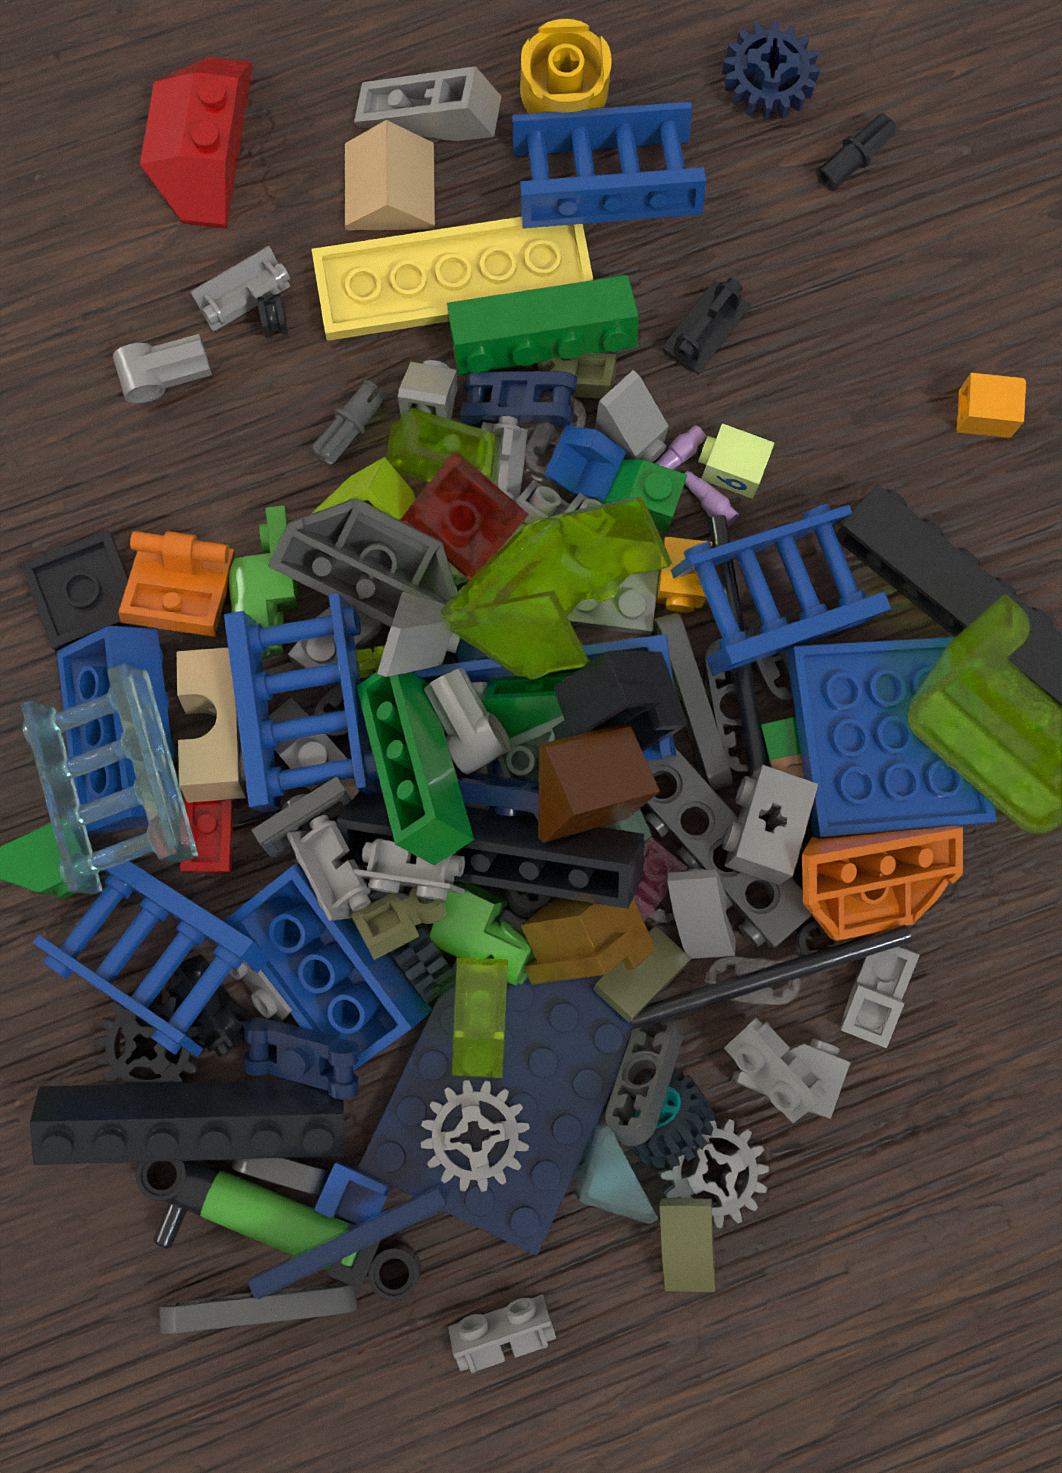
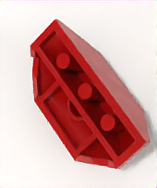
[140,57,253,229]

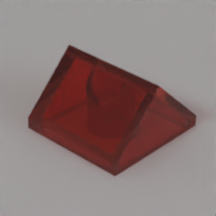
[400,450,529,582]

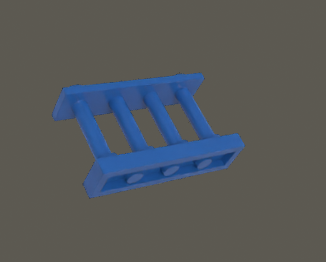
[512,102,706,229]
[671,504,892,676]
[224,593,379,812]
[33,847,269,1057]

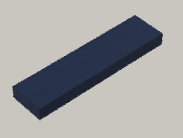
[248,1184,447,1300]

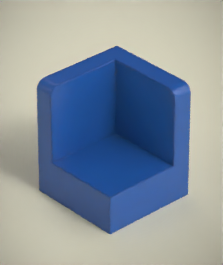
[545,425,626,501]
[314,1159,392,1225]

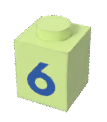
[698,423,774,499]

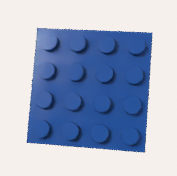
[786,636,997,838]

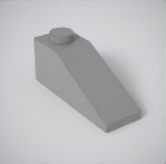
[354,66,502,141]
[377,592,463,677]

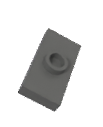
[251,776,352,858]

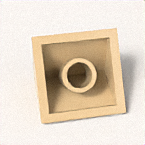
[345,120,435,230]

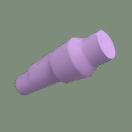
[656,425,707,470]
[684,471,739,527]

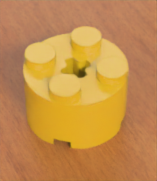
[520,19,612,114]

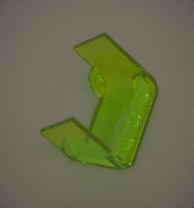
[441,495,672,679]

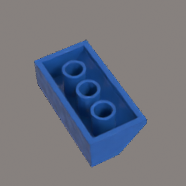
[57,626,181,836]
[224,863,433,1071]

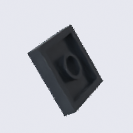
[20,529,129,652]

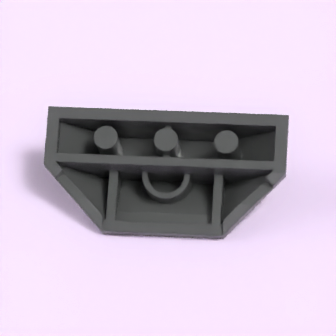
[268,498,463,627]

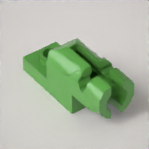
[228,506,300,659]
[413,880,535,986]

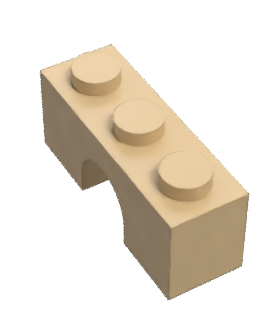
[177,647,246,803]

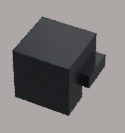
[552,651,688,752]

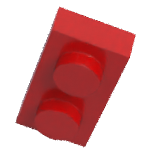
[180,795,234,874]

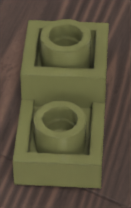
[593,926,692,1023]
[660,1198,716,1292]

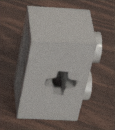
[722,765,818,885]

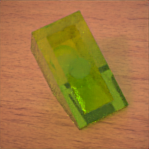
[386,408,497,482]
[452,957,508,1078]

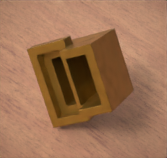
[521,897,656,984]

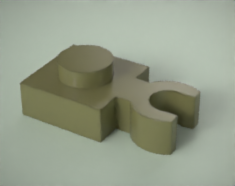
[538,353,617,399]
[350,887,447,960]

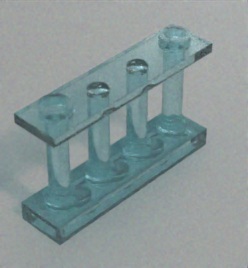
[21,663,198,894]

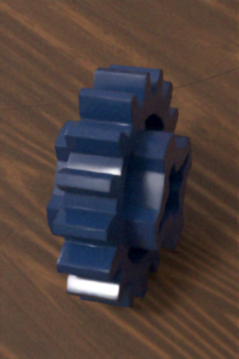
[722,21,820,120]

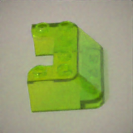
[907,593,1062,834]

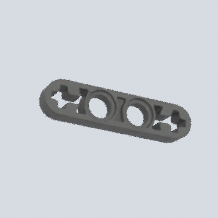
[654,612,733,791]
[159,1282,357,1334]

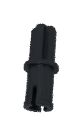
[816,113,896,191]

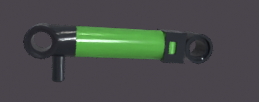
[135,1160,422,1301]

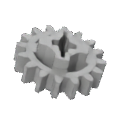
[421,1080,530,1192]
[659,1118,769,1228]

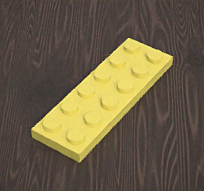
[312,217,593,341]

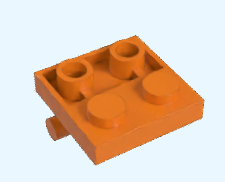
[118,531,236,637]

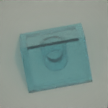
[574,1121,658,1224]

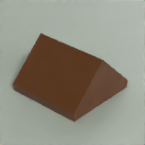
[538,723,660,843]

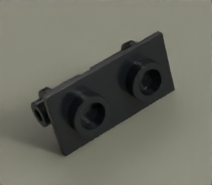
[662,278,751,375]
[165,954,248,1058]

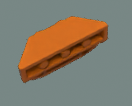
[802,825,963,941]

